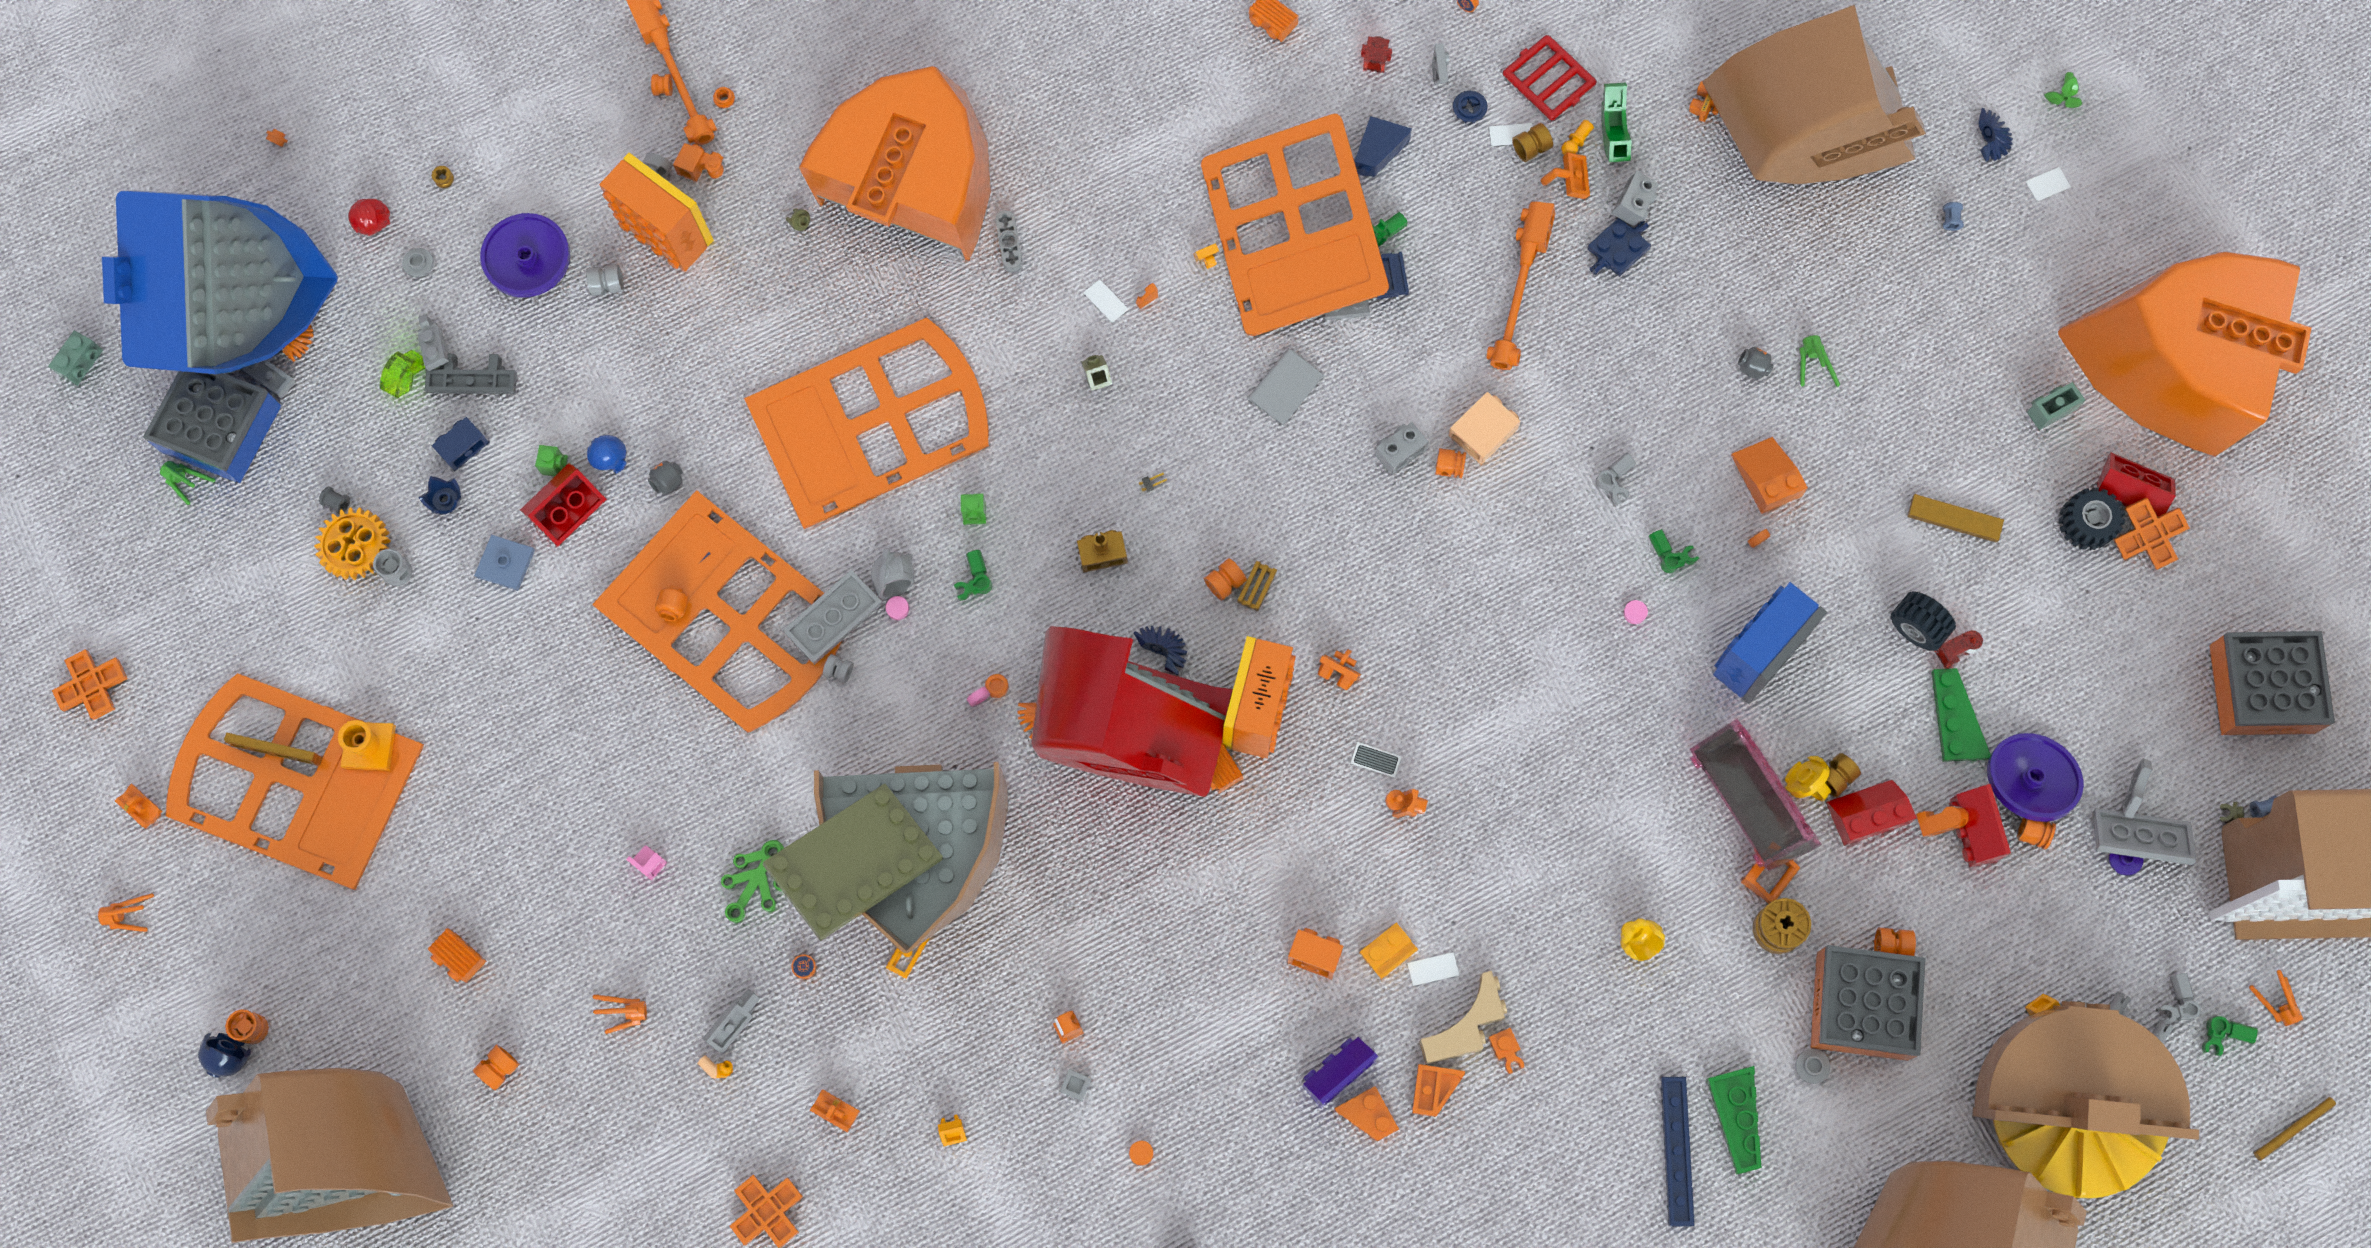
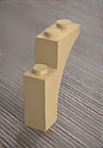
[1419,971,1507,1065]

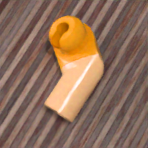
[697,1055,733,1079]

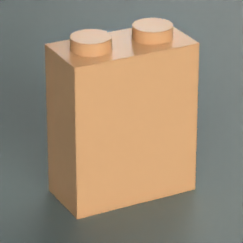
[1448,392,1520,465]

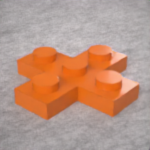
[2113,498,2190,570]
[52,649,128,720]
[729,1175,803,1248]

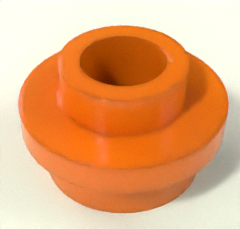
[713,87,735,108]
[266,128,288,147]

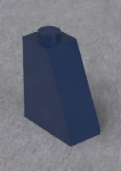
[1354,116,1412,177]

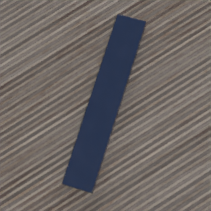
[1660,1077,1695,1227]

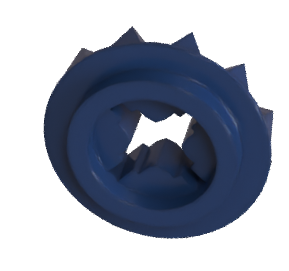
[1453,90,1488,123]

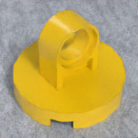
[1785,756,1831,802]

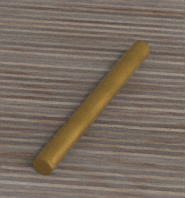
[2254,1097,2336,1161]

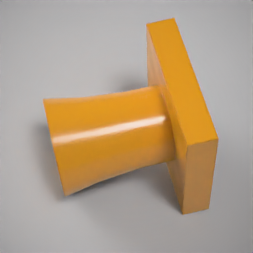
[338,720,396,771]

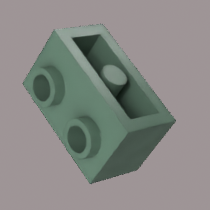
[48,330,103,386]
[2027,382,2086,431]

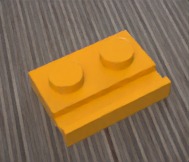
[1359,922,1418,980]

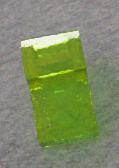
[379,350,426,399]

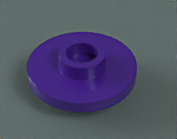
[2109,853,2144,876]

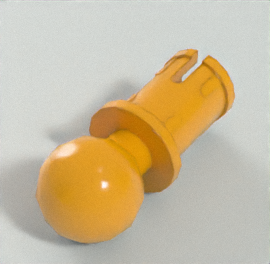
[1561,120,1594,155]

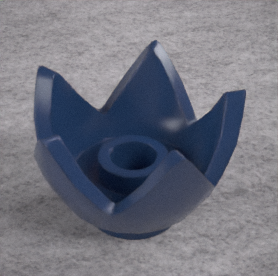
[419,476,461,515]

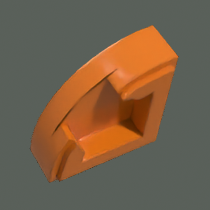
[1136,283,1158,309]

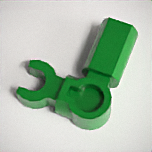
[1372,212,1408,247]
[1648,529,1699,574]
[954,550,992,601]
[2202,1016,2258,1056]

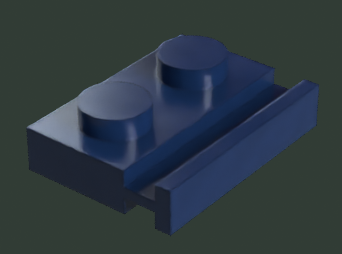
[1376,251,1409,300]

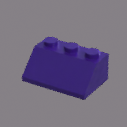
[1302,1037,1378,1109]

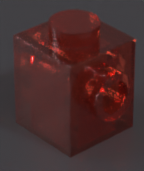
[1361,36,1393,73]

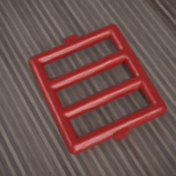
[1503,35,1597,121]

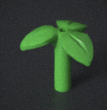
[2044,72,2082,108]

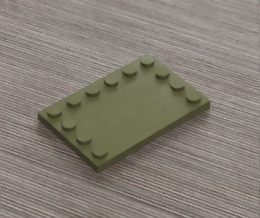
[763,784,943,941]

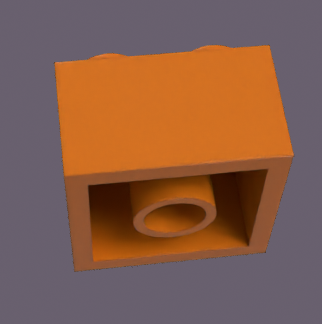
[1287,928,1344,980]

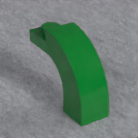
[1601,82,1632,162]

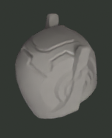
[871,548,914,601]

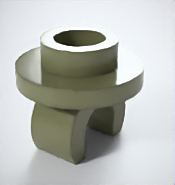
[786,208,810,231]
[2220,802,2244,823]

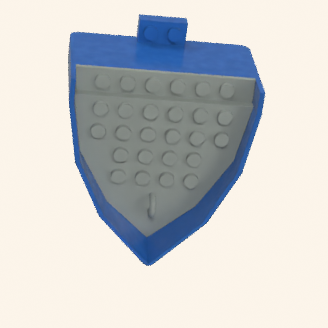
[102,190,338,374]

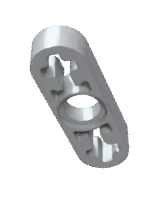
[995,210,1023,273]

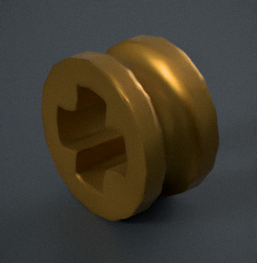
[431,166,454,188]

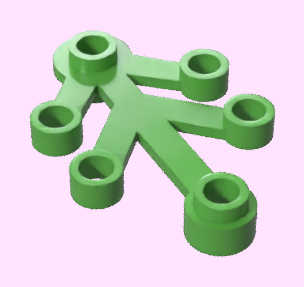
[721,840,784,923]

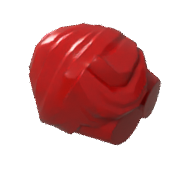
[348,199,390,236]

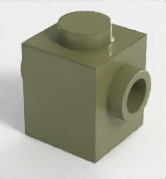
[1081,355,1113,391]

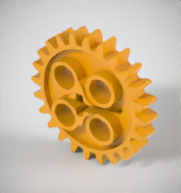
[314,507,391,580]

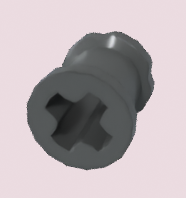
[319,486,350,514]

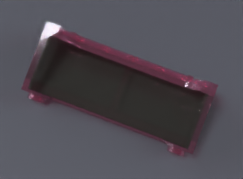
[1689,719,1822,871]

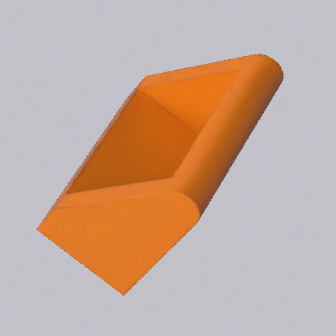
[1741,842,1800,904]

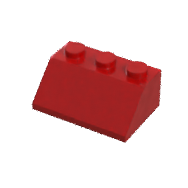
[2097,452,2176,517]
[520,463,607,547]
[1826,780,1917,846]
[1949,784,2011,868]

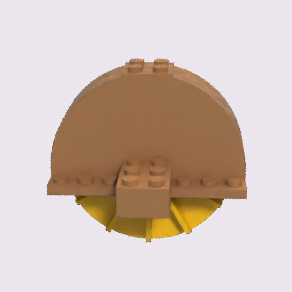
[1972,1001,2199,1198]

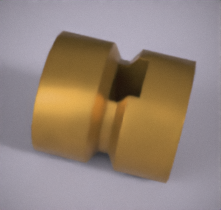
[1512,123,1553,162]
[1825,753,1861,797]

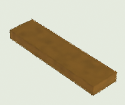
[1907,494,2004,543]
[224,732,322,766]

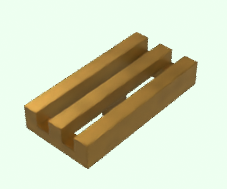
[1237,561,1277,611]

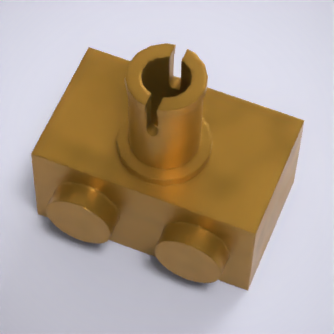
[1077,530,1128,573]

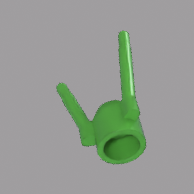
[1799,335,1840,386]
[160,461,216,505]

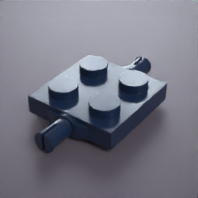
[1588,218,1651,277]

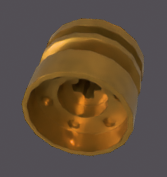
[1753,898,1811,954]

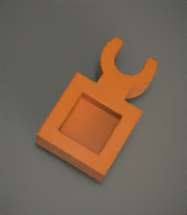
[1488,1027,1524,1074]

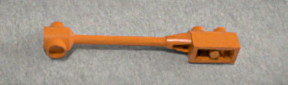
[626,0,717,145]
[1487,201,1556,370]

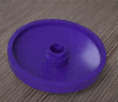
[480,213,570,298]
[1987,733,2084,822]

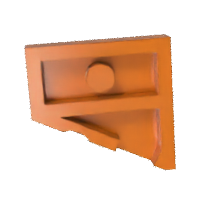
[1412,1064,1465,1117]
[1334,1086,1399,1142]

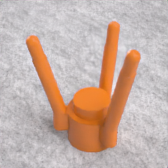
[98,893,154,932]
[2249,970,2304,1026]
[592,995,647,1034]

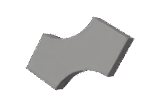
[2122,758,2153,819]

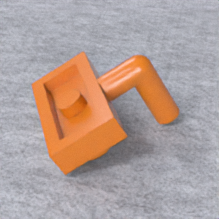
[1540,153,1590,199]

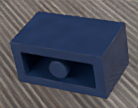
[431,417,489,471]

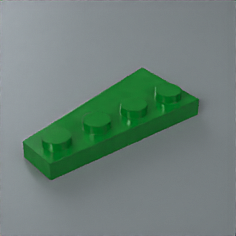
[1931,668,1991,762]
[1706,1066,1762,1175]

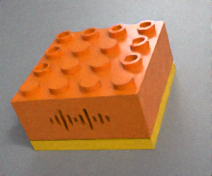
[599,153,714,272]
[1223,636,1296,759]

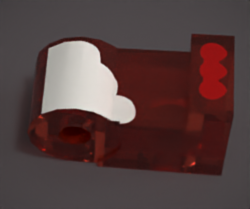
[1935,630,1983,669]

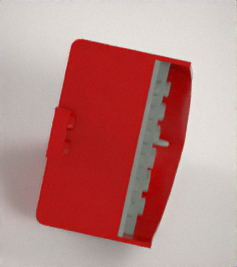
[1031,626,1233,797]

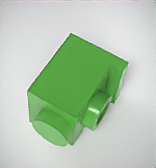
[535,445,568,476]
[961,494,986,525]

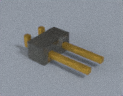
[1139,473,1167,493]

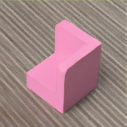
[626,845,667,880]

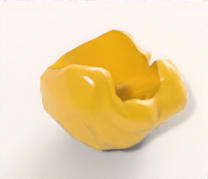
[1620,918,1665,961]

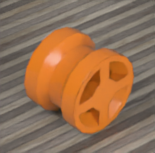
[651,74,673,96]

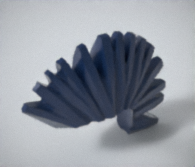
[1979,108,2013,162]
[1133,626,1187,675]

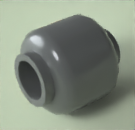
[1738,346,1774,380]
[648,461,683,494]

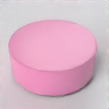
[886,596,909,620]
[1624,600,1648,624]
[966,687,990,707]

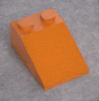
[1731,437,1808,514]

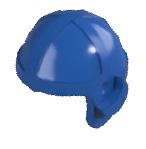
[587,435,627,474]

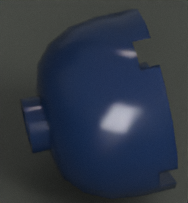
[198,1033,251,1078]

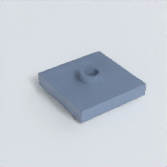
[474,535,535,591]

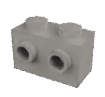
[1611,171,1659,227]
[1375,422,1429,475]

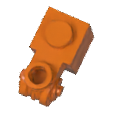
[673,143,724,182]

